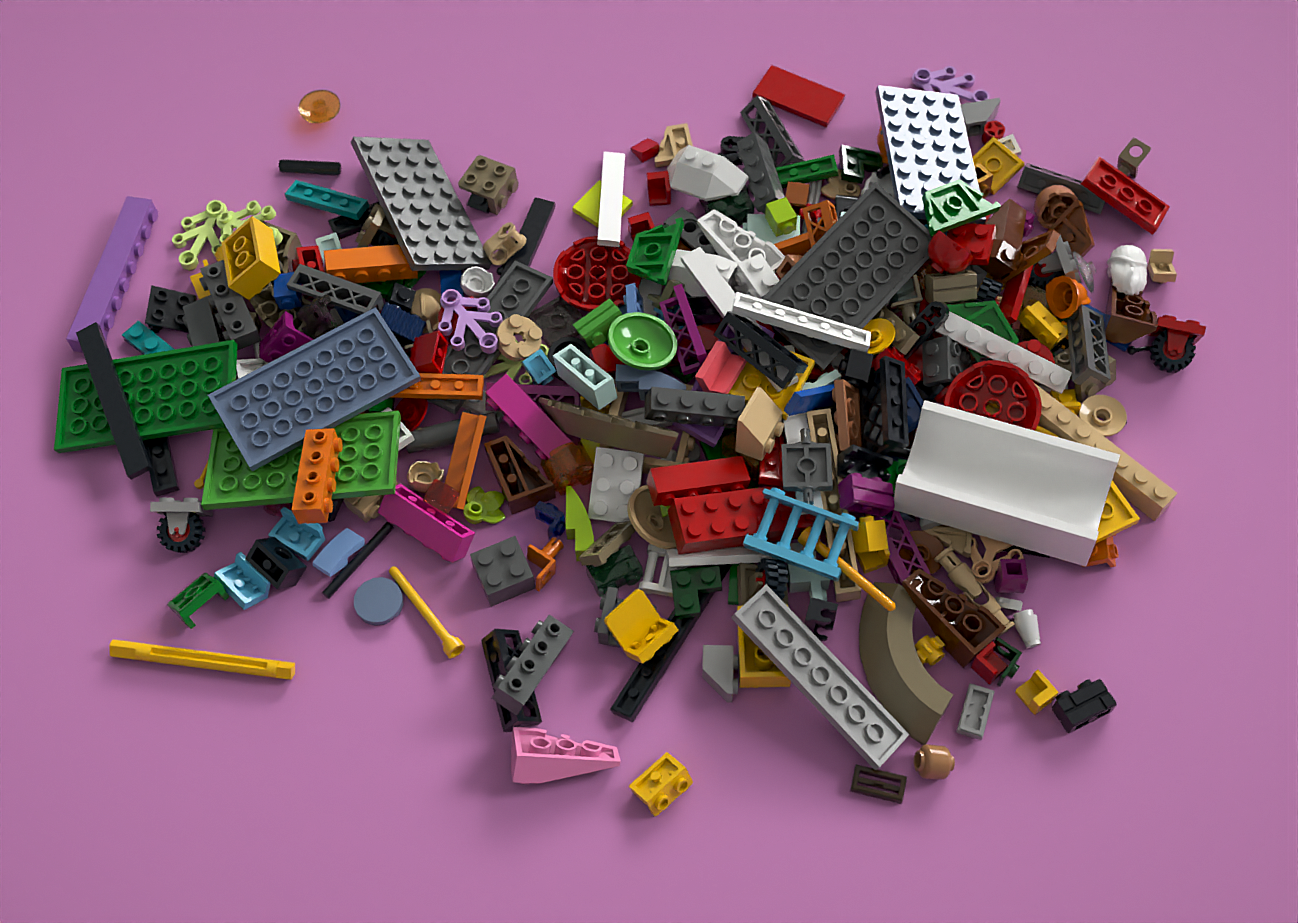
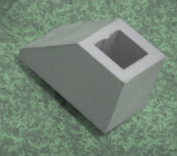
[961,98,1000,137]
[702,645,738,702]

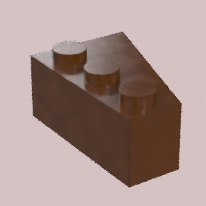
[484,436,556,515]

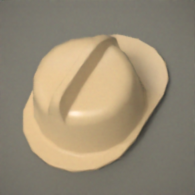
[408,288,442,333]

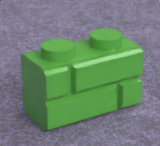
[573,298,623,350]

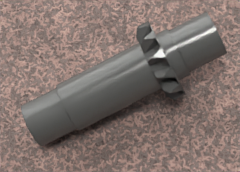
[406,409,500,453]

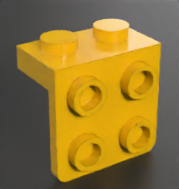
[604,589,678,664]

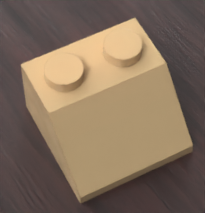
[735,387,784,461]

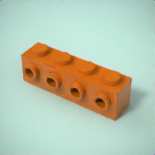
[324,245,417,283]
[292,428,342,524]

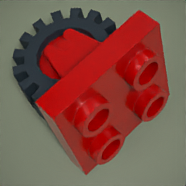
[1148,315,1206,373]

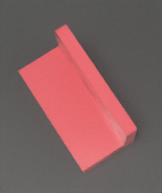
[695,341,747,394]

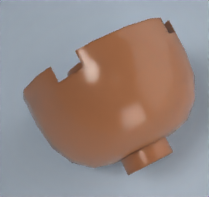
[1034,185,1078,229]

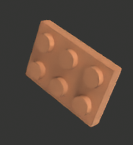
[832,379,861,451]

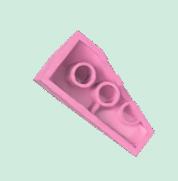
[511,727,621,784]

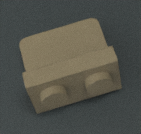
[458,155,519,215]
[1054,347,1116,403]

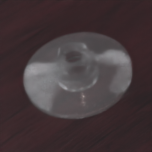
[1072,251,1097,293]

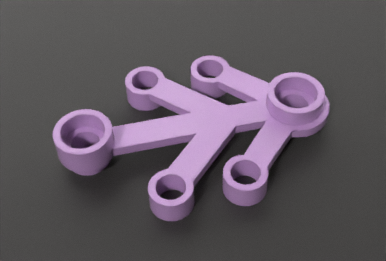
[912,66,989,102]
[438,289,503,354]

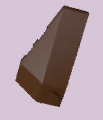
[978,199,1026,279]
[1104,277,1157,344]
[901,568,1006,668]

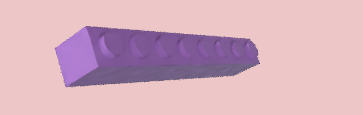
[66,196,158,353]

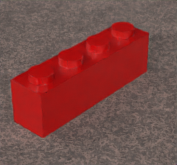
[646,456,751,506]

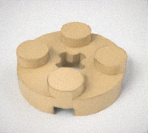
[495,314,542,361]

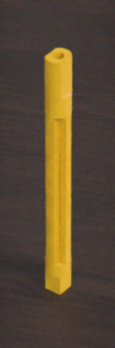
[109,639,295,680]

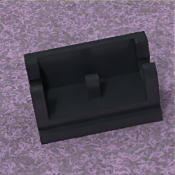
[837,444,893,482]
[804,597,838,641]

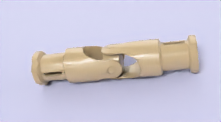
[934,546,1015,637]

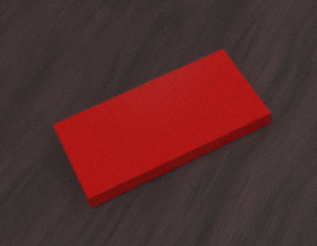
[752,65,845,128]
[1081,157,1170,235]

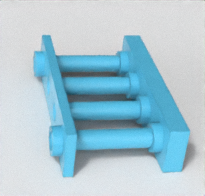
[743,487,859,582]

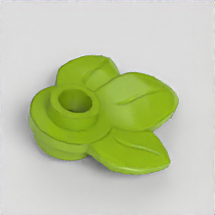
[463,486,506,524]

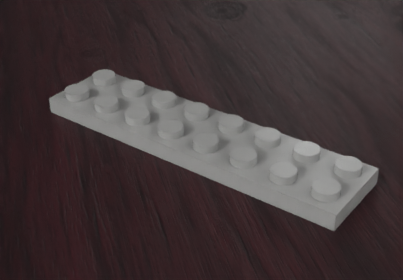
[731,584,910,770]

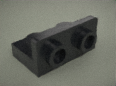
[676,296,723,326]

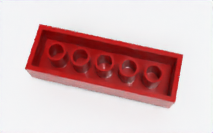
[668,486,816,555]

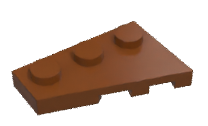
[993,229,1060,284]

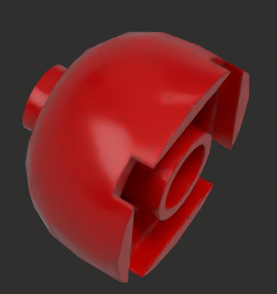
[927,230,974,274]

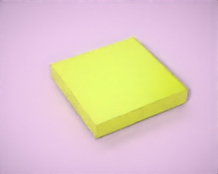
[572,180,633,228]

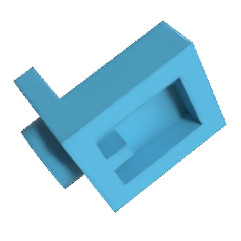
[521,349,556,385]

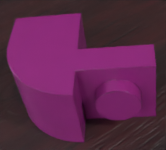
[994,552,1028,593]

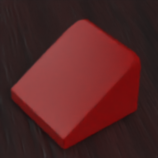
[630,138,659,163]

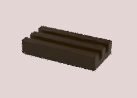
[850,764,907,804]

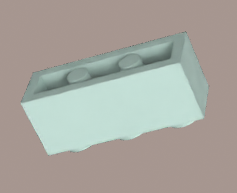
[553,344,618,410]

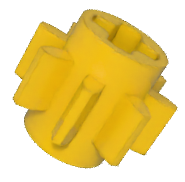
[915,635,945,666]

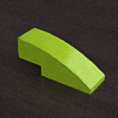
[566,486,594,561]

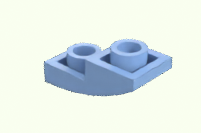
[313,528,365,577]

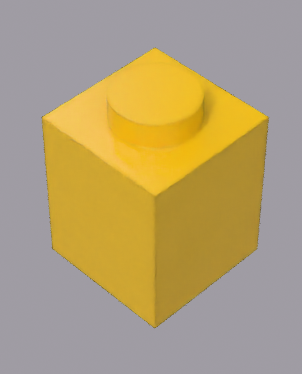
[851,516,888,553]

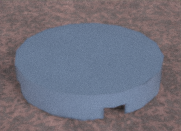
[354,577,403,626]

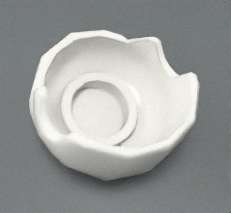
[460,266,495,299]

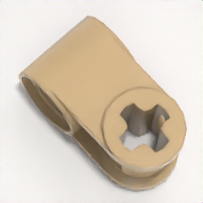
[483,222,526,265]

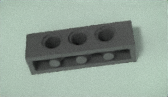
[663,207,718,255]

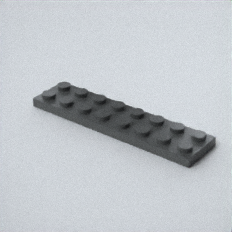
[427,261,553,415]

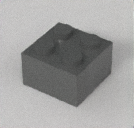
[470,536,536,607]

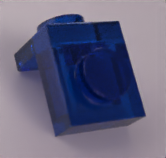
[534,500,566,540]

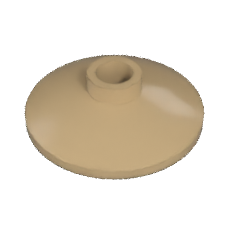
[1079,395,1127,437]

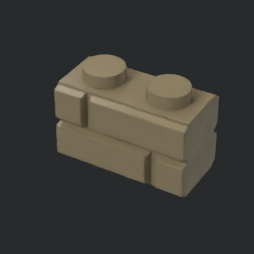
[925,269,977,305]

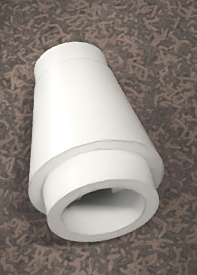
[1013,609,1041,648]

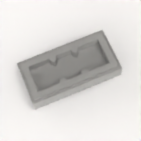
[956,683,995,740]

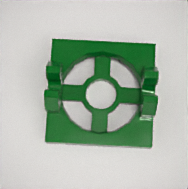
[167,572,230,629]

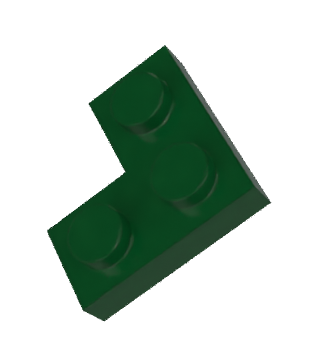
[839,145,883,184]
[670,565,722,619]

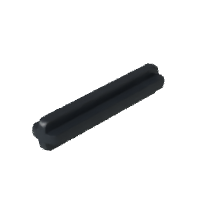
[279,159,342,175]

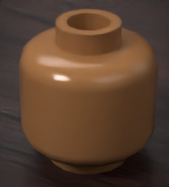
[913,744,955,780]

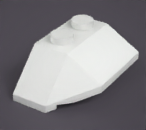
[667,145,749,201]

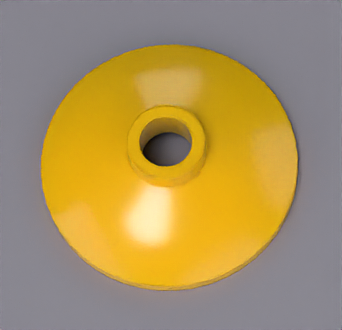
[863,318,896,355]

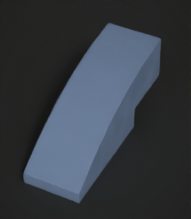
[615,364,687,400]

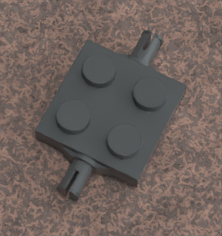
[781,428,833,505]

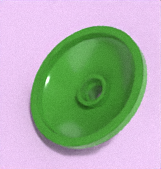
[608,312,677,370]

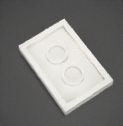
[588,447,644,522]

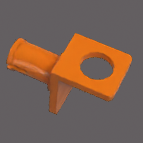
[527,537,564,591]

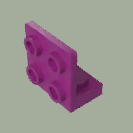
[259,311,314,363]

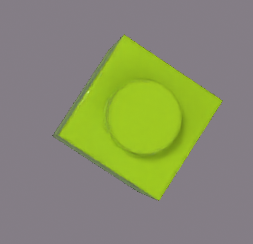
[765,197,797,237]

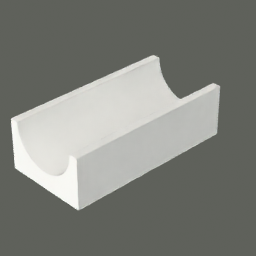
[893,400,1120,567]

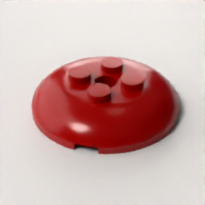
[553,236,642,312]
[944,360,1042,431]

